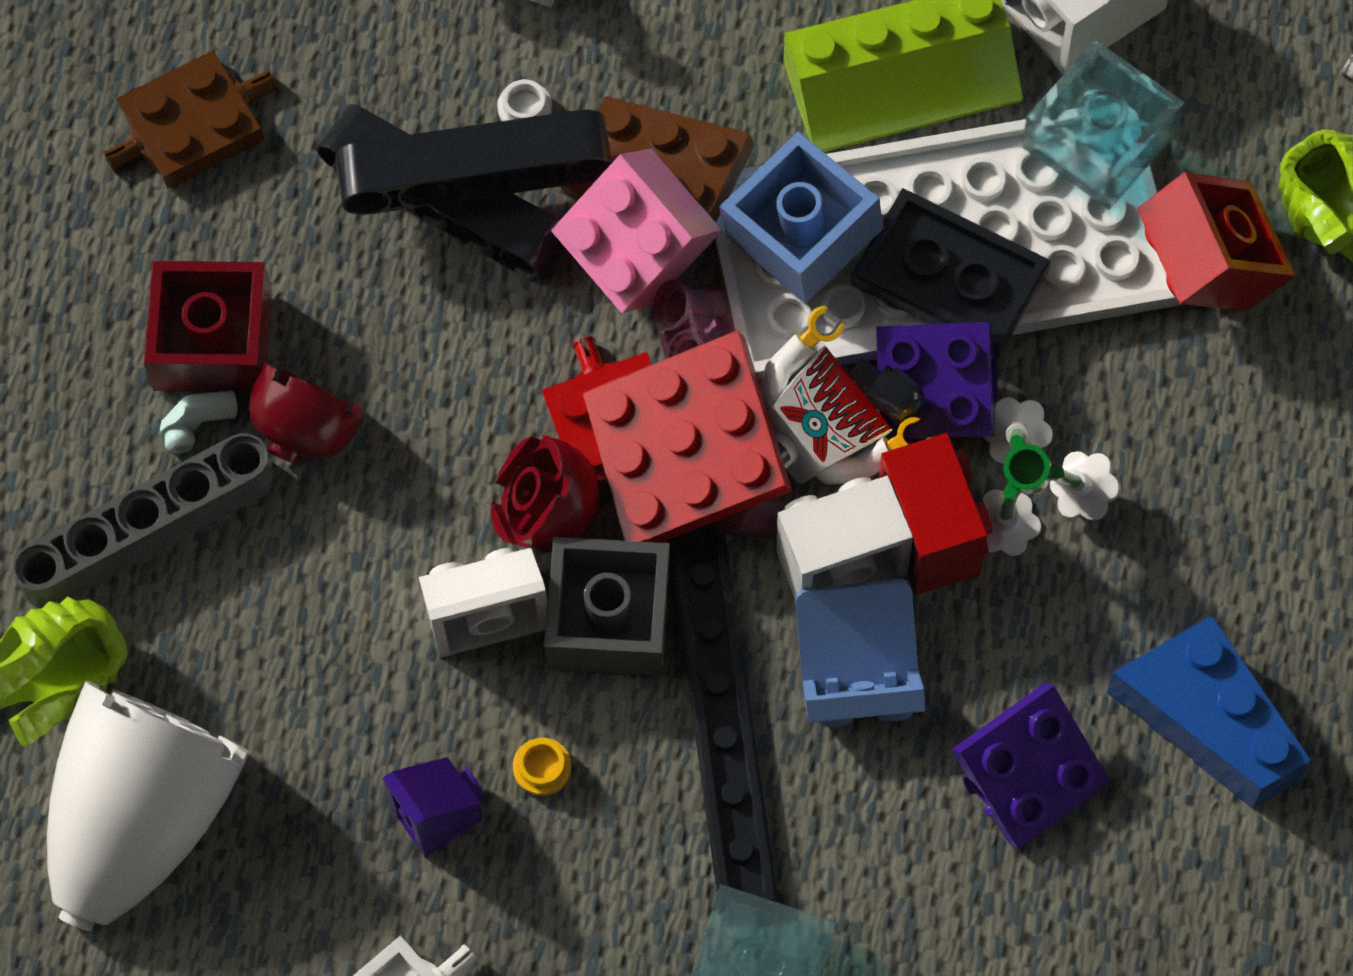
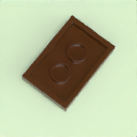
[561,96,755,223]

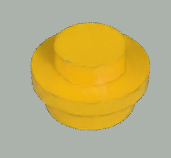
[513,738,571,796]

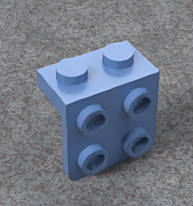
[795,579,926,727]

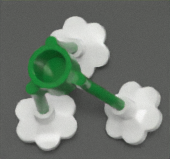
[983,397,1121,556]

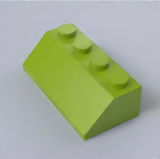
[784,0,1023,152]

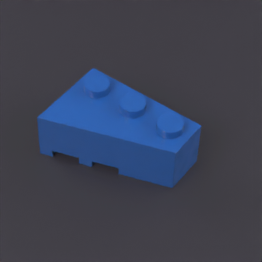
[1107,616,1311,809]

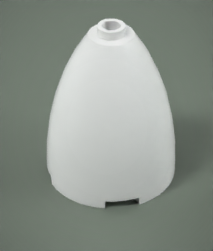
[47,681,250,931]

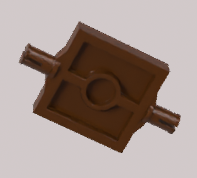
[103,50,278,189]

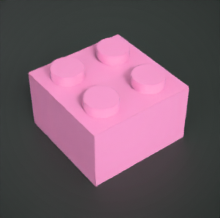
[551,149,722,313]

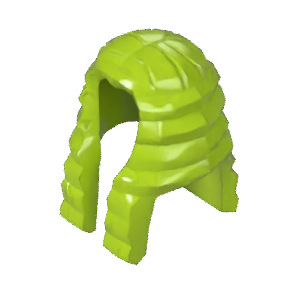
[1278,129,1353,263]
[0,596,128,747]

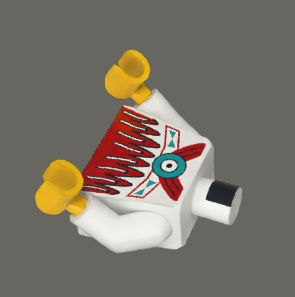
[760,306,931,485]

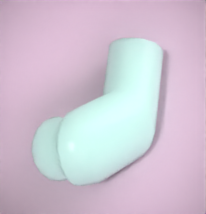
[160,390,237,454]

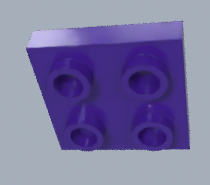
[876,322,998,439]
[952,683,1111,849]

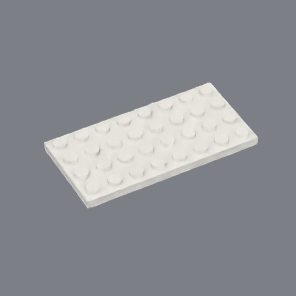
[714,100,1182,380]

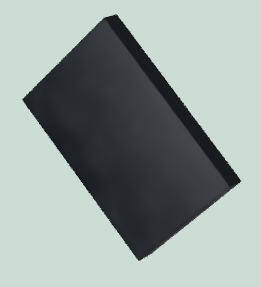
[850,188,1052,358]

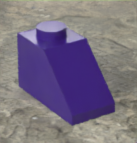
[383,757,485,857]

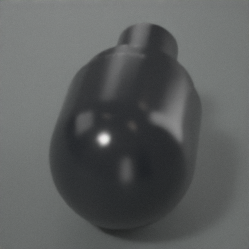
[849,358,926,422]

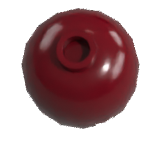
[249,363,367,465]
[491,435,600,553]

